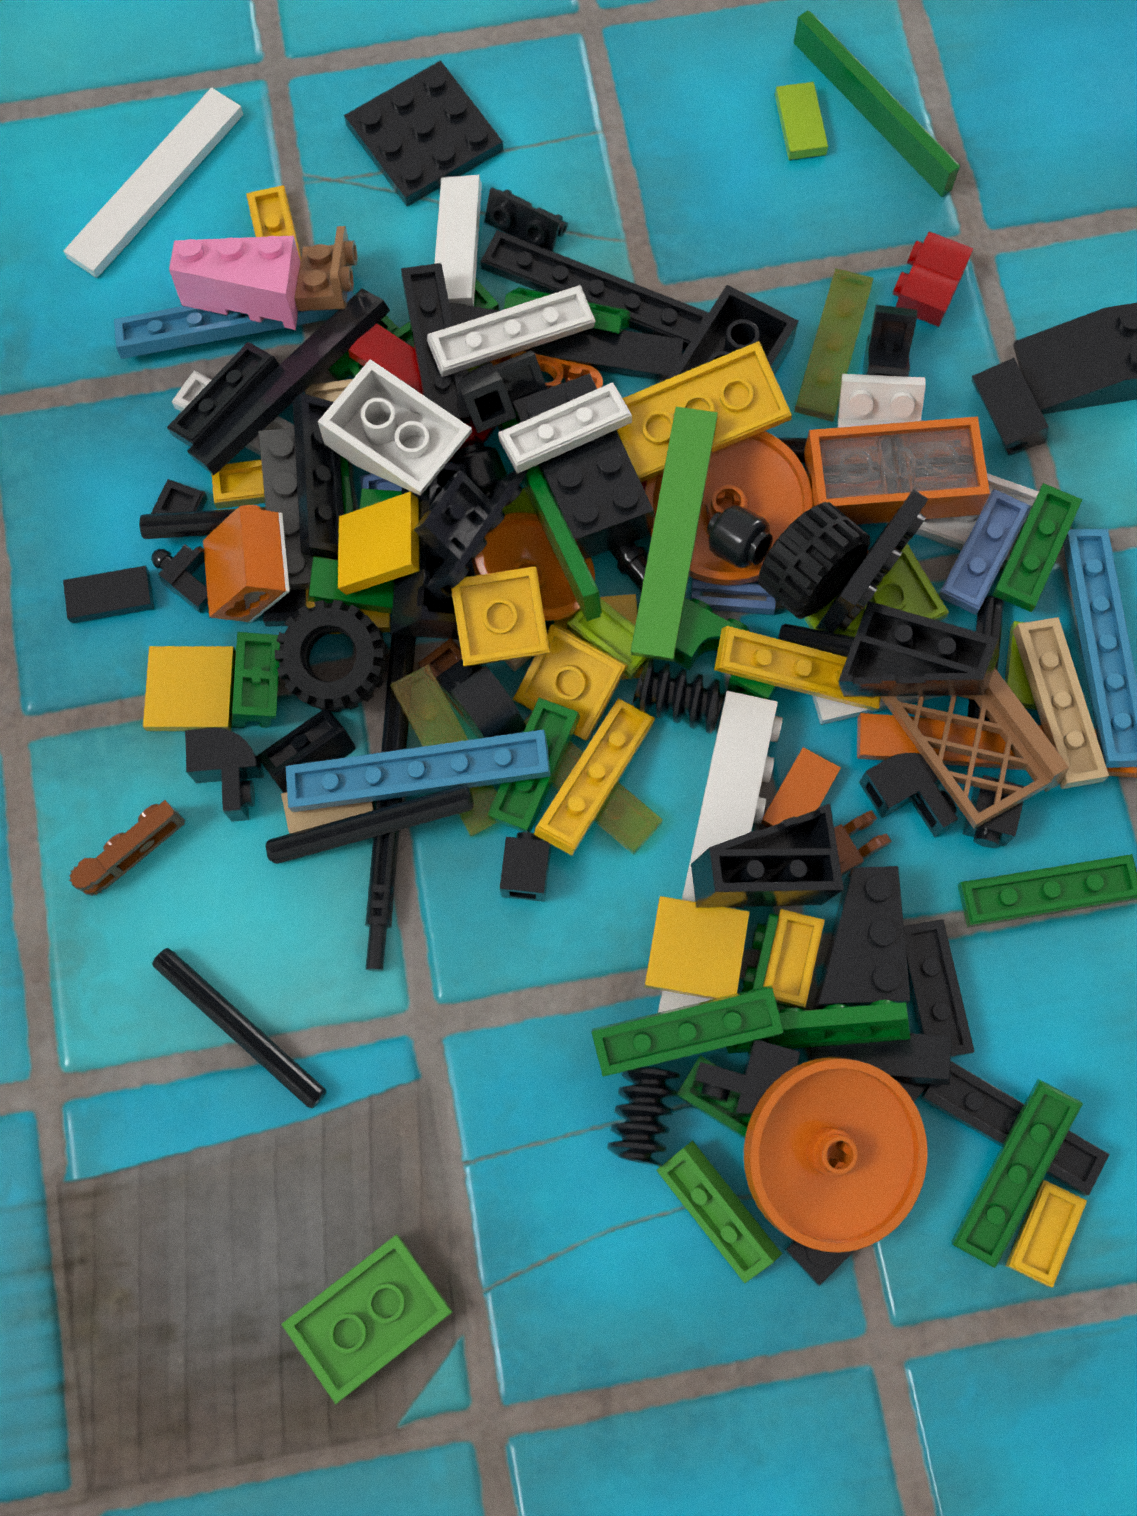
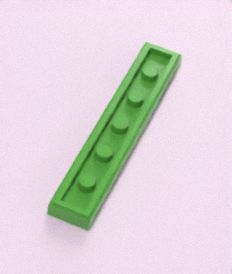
[630,406,718,662]

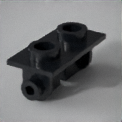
[484,187,568,252]

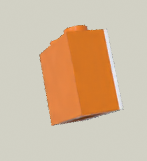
[203,505,290,623]

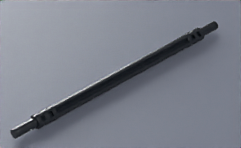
[365,635,416,971]

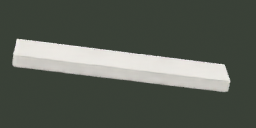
[63,87,244,278]

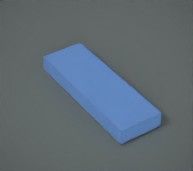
[939,488,1032,615]

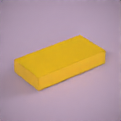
[212,460,265,509]
[763,909,825,1009]
[1005,1180,1087,1288]

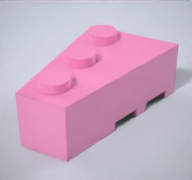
[169,236,300,330]

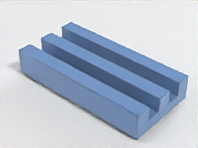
[691,578,776,615]

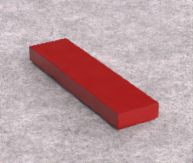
[349,323,498,444]

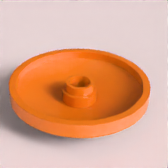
[645,431,813,586]
[744,1057,927,1252]

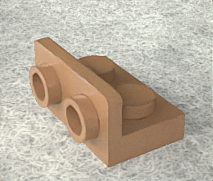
[294,226,358,311]

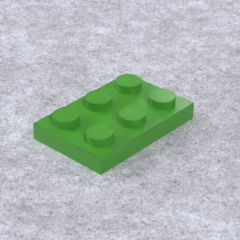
[281,1234,453,1405]

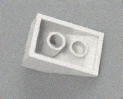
[318,359,472,496]

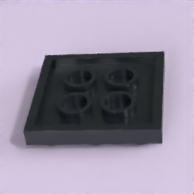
[344,60,504,207]
[816,489,928,633]

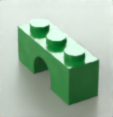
[674,598,778,700]

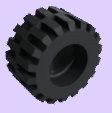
[758,502,870,619]
[275,600,389,712]

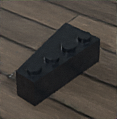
[390,462,476,640]

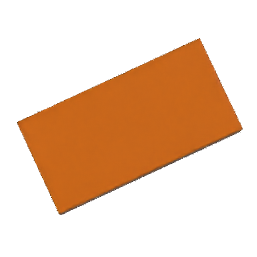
[761,747,841,827]

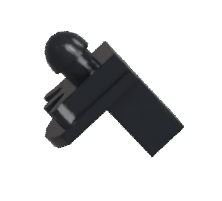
[151,544,208,613]

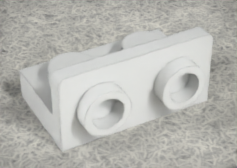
[838,374,926,428]

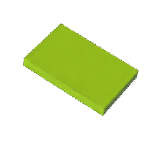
[804,544,949,637]

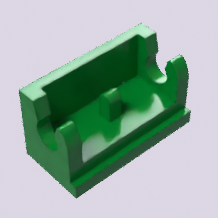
[231,632,280,728]

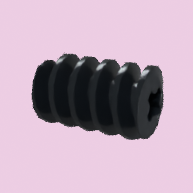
[632,658,727,734]
[607,1066,680,1167]

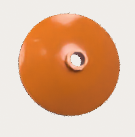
[472,512,595,621]

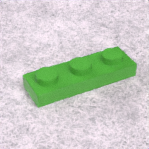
[656,1140,782,1283]

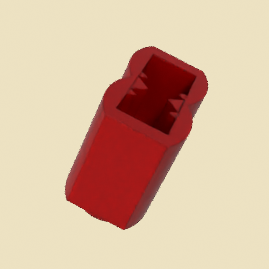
[892,231,974,327]

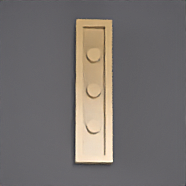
[1013,617,1109,789]

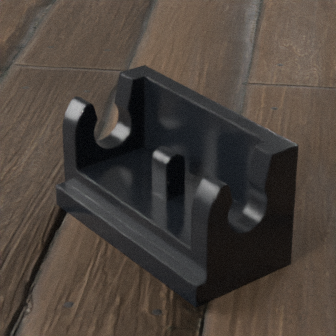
[971,358,1049,455]

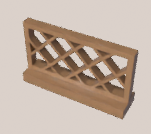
[880,668,1069,829]

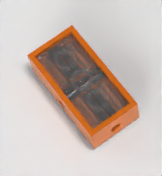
[804,416,990,525]

